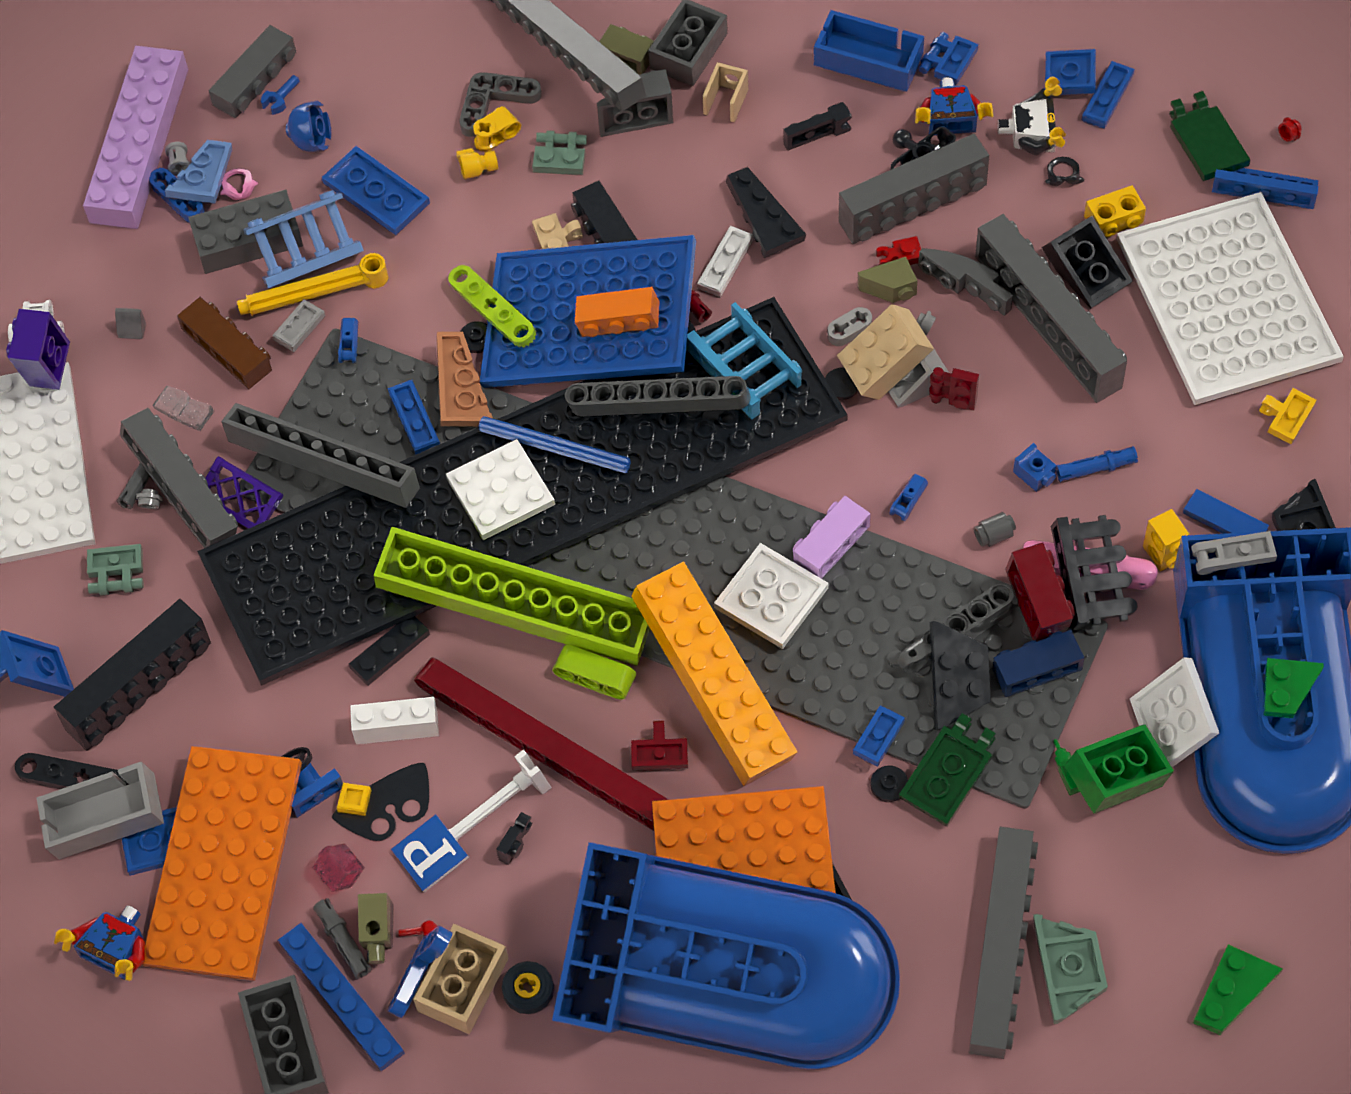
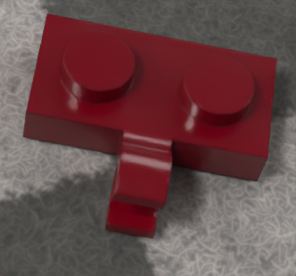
[631,720,688,770]

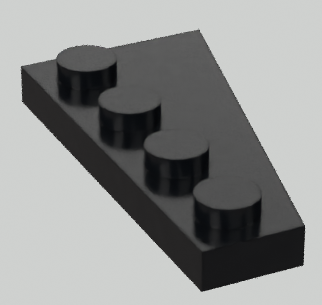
[726,167,806,258]

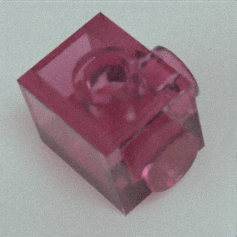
[312,843,365,892]

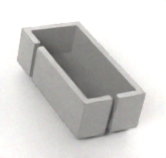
[37,761,164,859]

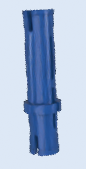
[1056,446,1138,482]

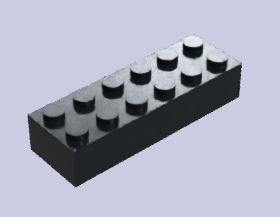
[54,599,211,751]

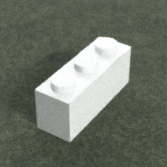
[350,697,439,745]

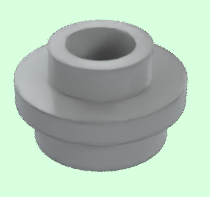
[916,310,936,336]
[136,489,163,509]

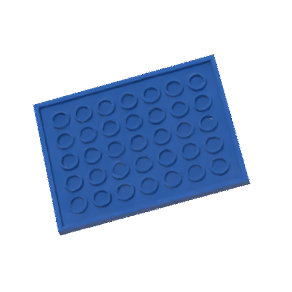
[479,235,696,388]

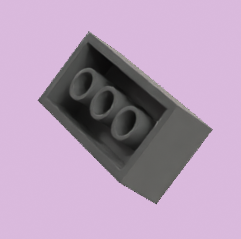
[188,189,303,274]
[238,975,329,1094]

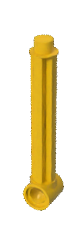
[237,253,388,316]

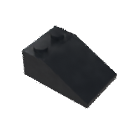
[1041,216,1133,309]

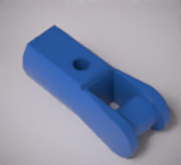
[338,318,359,363]
[889,474,928,521]

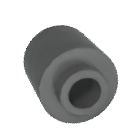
[973,512,1016,547]

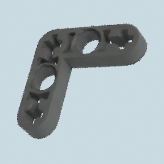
[460,72,541,137]

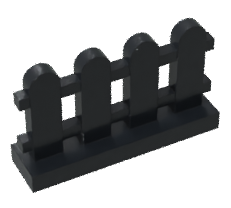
[1050,515,1138,631]

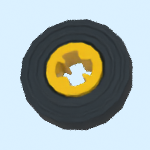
[501,961,554,1014]

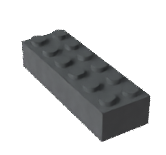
[838,133,990,244]

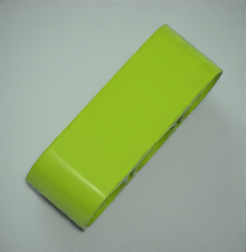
[552,645,636,700]

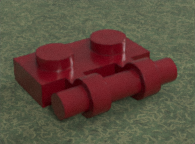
[929,367,979,410]

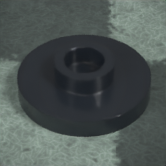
[460,321,487,353]
[825,367,858,400]
[871,765,908,802]

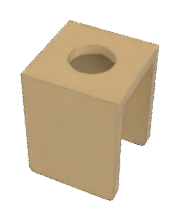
[703,62,748,122]

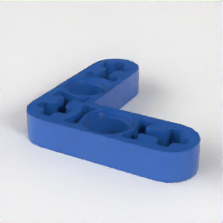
[388,925,453,1018]

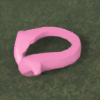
[220,169,258,200]

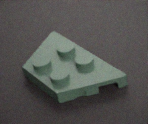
[1033,914,1108,1024]

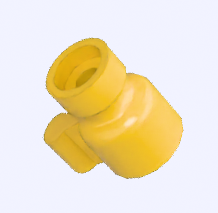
[456,148,498,179]

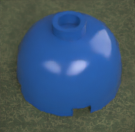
[286,101,332,152]

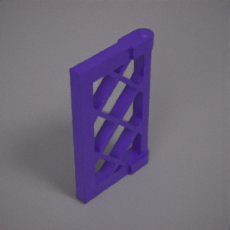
[205,456,283,529]

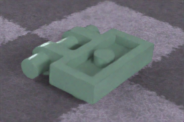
[532,130,587,175]
[87,544,144,596]

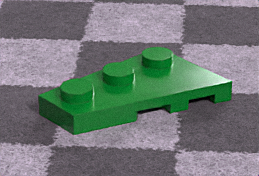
[1193,944,1283,1035]

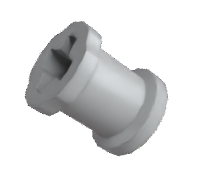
[165,142,190,175]

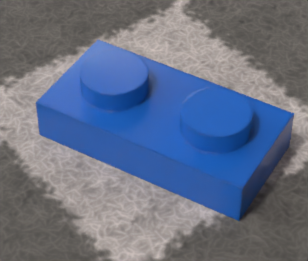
[853,705,905,767]

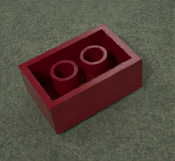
[1005,542,1075,642]

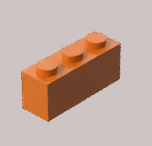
[575,287,660,337]

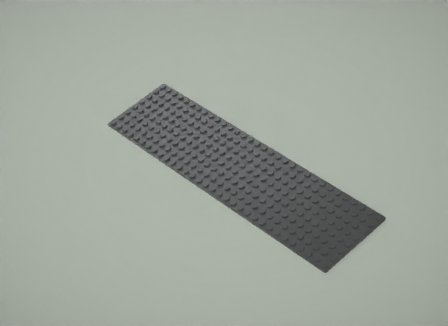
[239,328,1108,809]

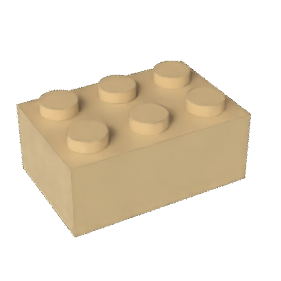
[837,304,934,400]
[413,924,509,1034]

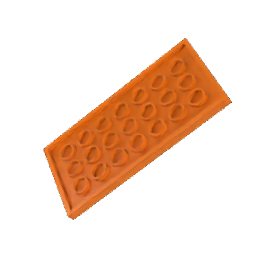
[142,746,302,981]

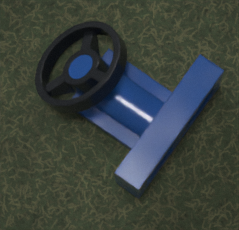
[281,747,343,818]

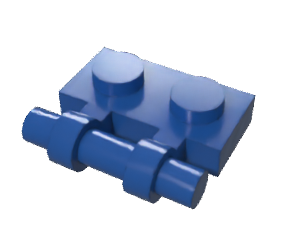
[919,32,979,85]

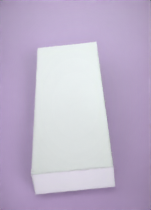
[697,226,753,297]

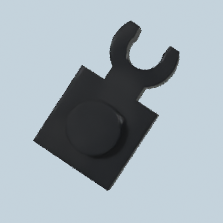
[496,812,533,865]

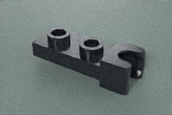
[783,102,852,151]

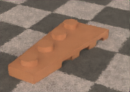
[436,332,493,426]

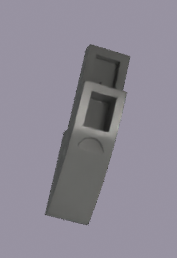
[918,248,1013,316]

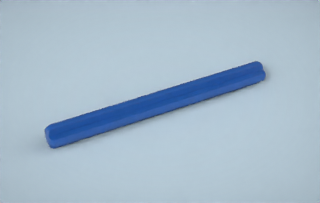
[479,416,631,473]

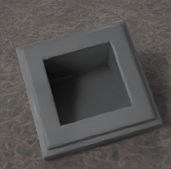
[115,308,146,339]

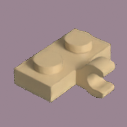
[532,213,583,249]

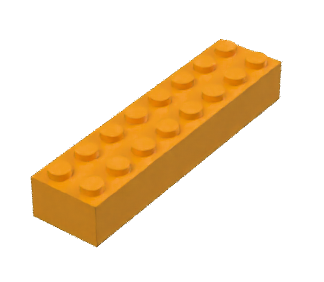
[631,561,797,786]

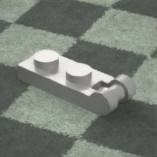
[1191,531,1277,575]

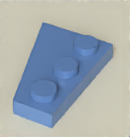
[165,140,232,203]

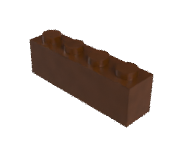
[177,297,272,389]

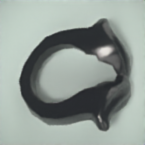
[1045,156,1085,186]

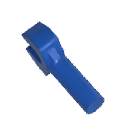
[261,75,300,115]

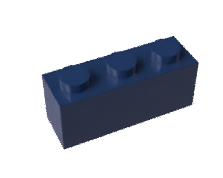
[992,630,1085,698]

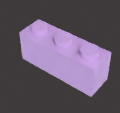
[793,496,870,579]

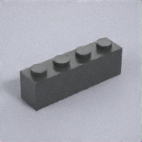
[208,25,296,119]

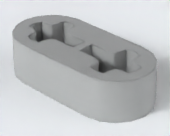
[828,307,872,346]

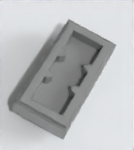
[272,299,325,352]

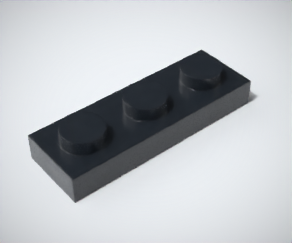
[349,616,430,686]

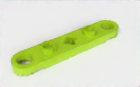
[448,265,537,347]

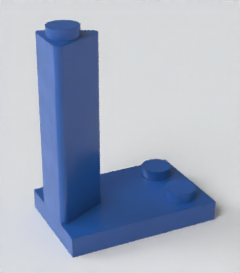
[0,630,74,697]

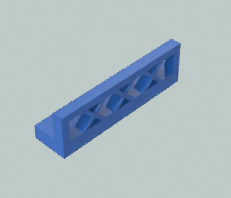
[1212,168,1319,209]

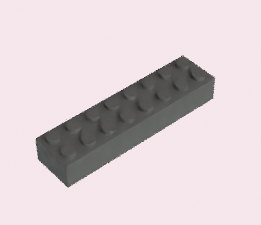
[975,214,1127,403]

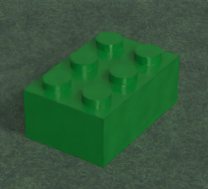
[1065,724,1174,814]

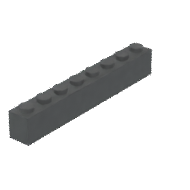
[221,403,420,508]
[969,826,1038,1059]

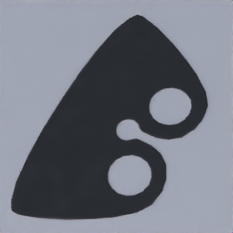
[332,763,429,841]

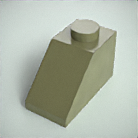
[857,257,918,303]

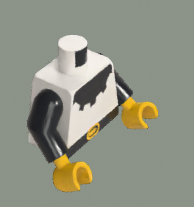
[998,77,1066,155]

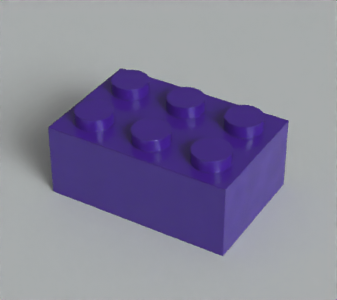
[6,309,70,390]

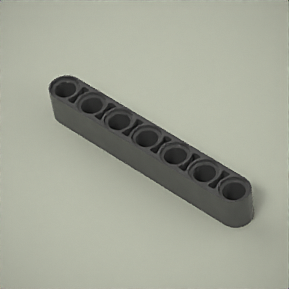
[565,376,751,416]

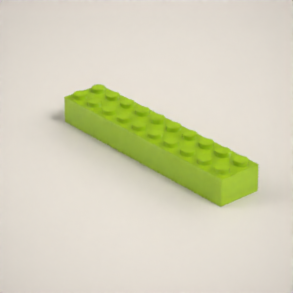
[373,527,650,666]

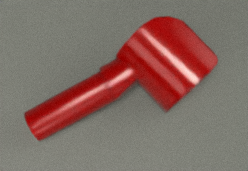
[399,920,438,937]

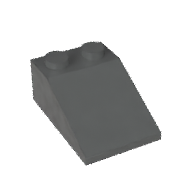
[596,69,673,137]

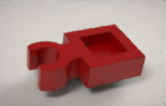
[876,236,921,265]

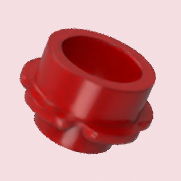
[1278,117,1302,142]

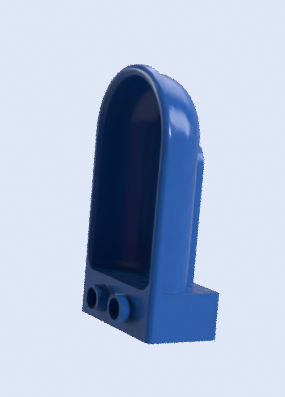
[1173,527,1351,854]
[552,842,900,1069]

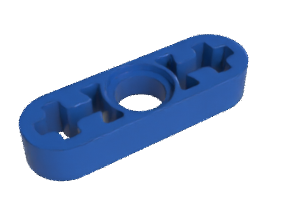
[149,168,205,223]

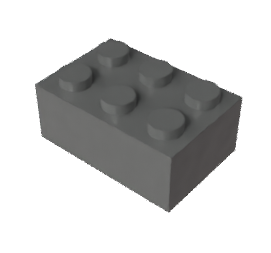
[648,0,728,86]

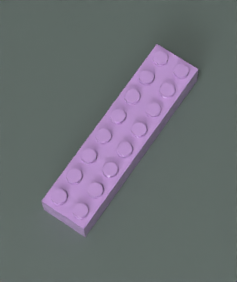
[83,46,188,229]

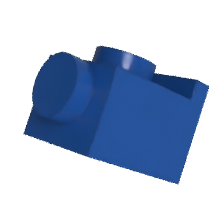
[1013,443,1057,492]

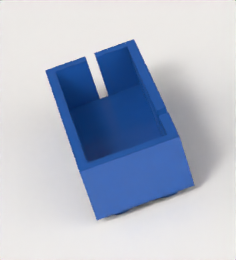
[814,10,924,92]

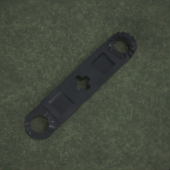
[15,753,129,789]

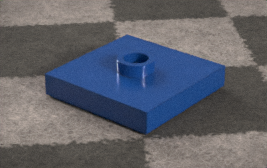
[1045,49,1096,95]

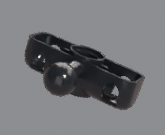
[890,126,956,170]

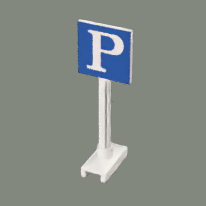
[391,749,552,893]

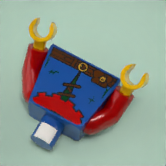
[915,78,993,135]
[54,905,145,981]

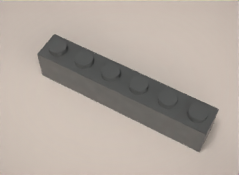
[120,408,238,548]

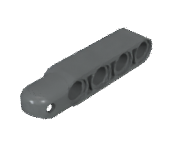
[898,584,1014,673]

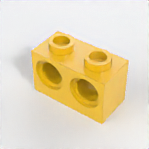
[1084,185,1146,237]
[1143,509,1190,572]

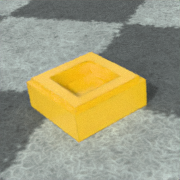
[337,783,372,816]

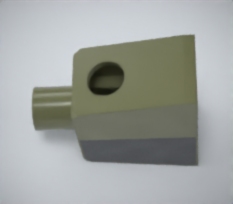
[358,893,394,964]

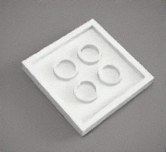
[446,439,555,540]
[714,543,829,649]
[1130,657,1219,767]

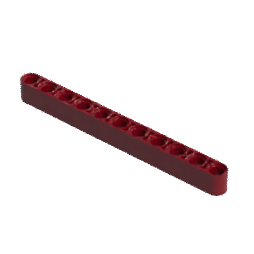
[414,657,669,831]

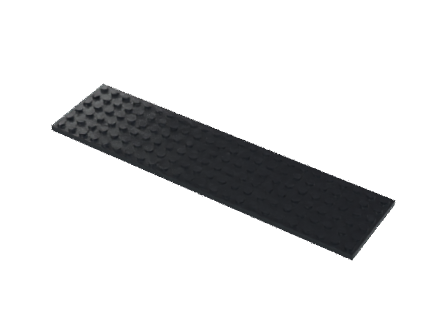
[197,297,848,686]

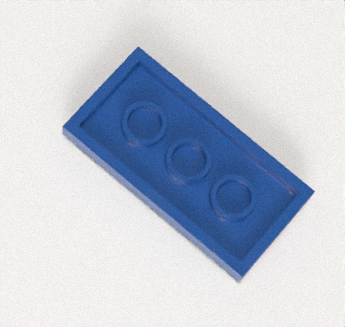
[322,146,430,235]

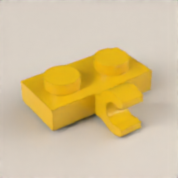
[1259,388,1317,444]

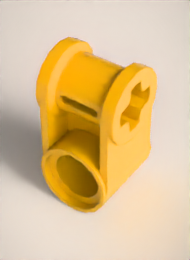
[473,106,521,152]

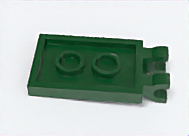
[1169,91,1251,181]
[899,713,996,827]

